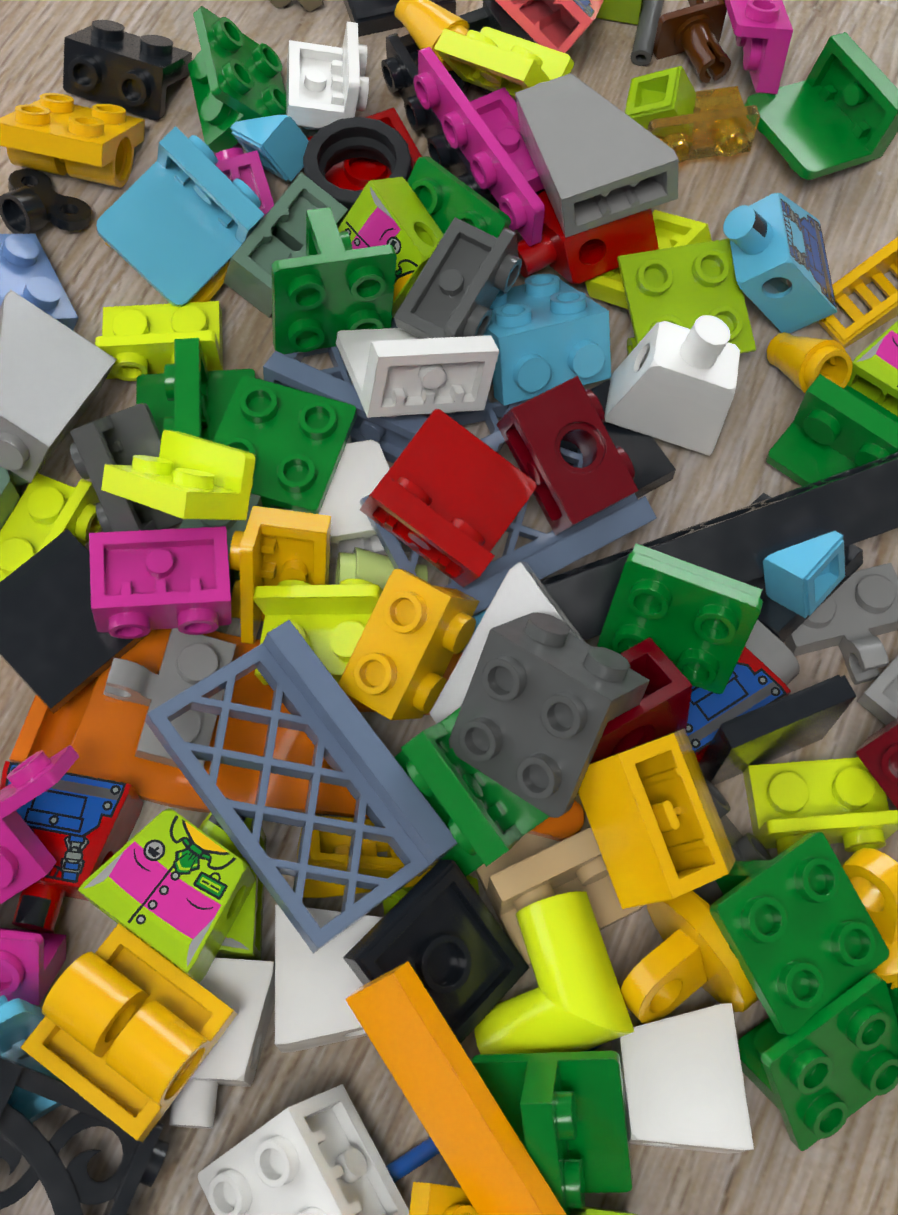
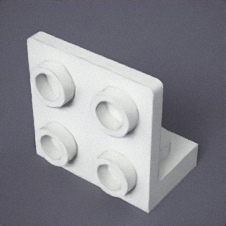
[336,328,499,418]
[198,1084,409,1215]

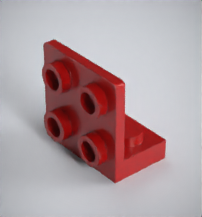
[359,409,537,588]

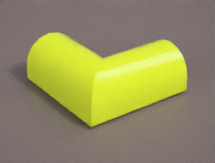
[474,891,635,1055]

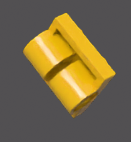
[0,93,145,188]
[20,923,238,1142]

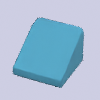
[230,115,309,181]
[763,531,845,618]

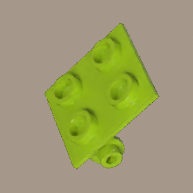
[617,238,756,355]

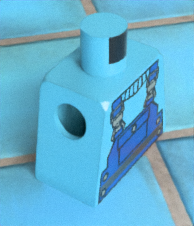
[723,193,838,333]

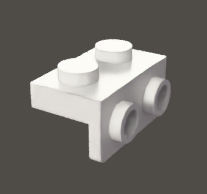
[286,21,369,130]

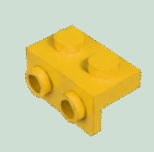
[229,506,331,644]
[338,569,480,721]

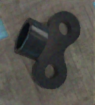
[0,169,91,234]

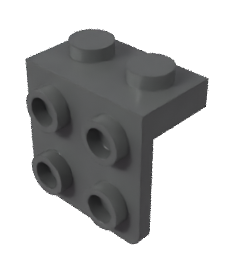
[449,612,650,818]

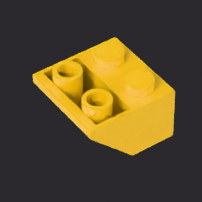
[578,728,736,909]

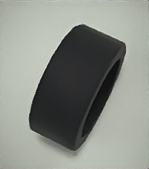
[303,117,412,222]

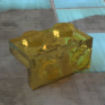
[648,86,760,163]

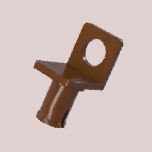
[653,0,731,83]

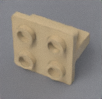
[475,794,644,966]

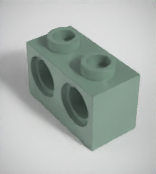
[223,172,348,318]

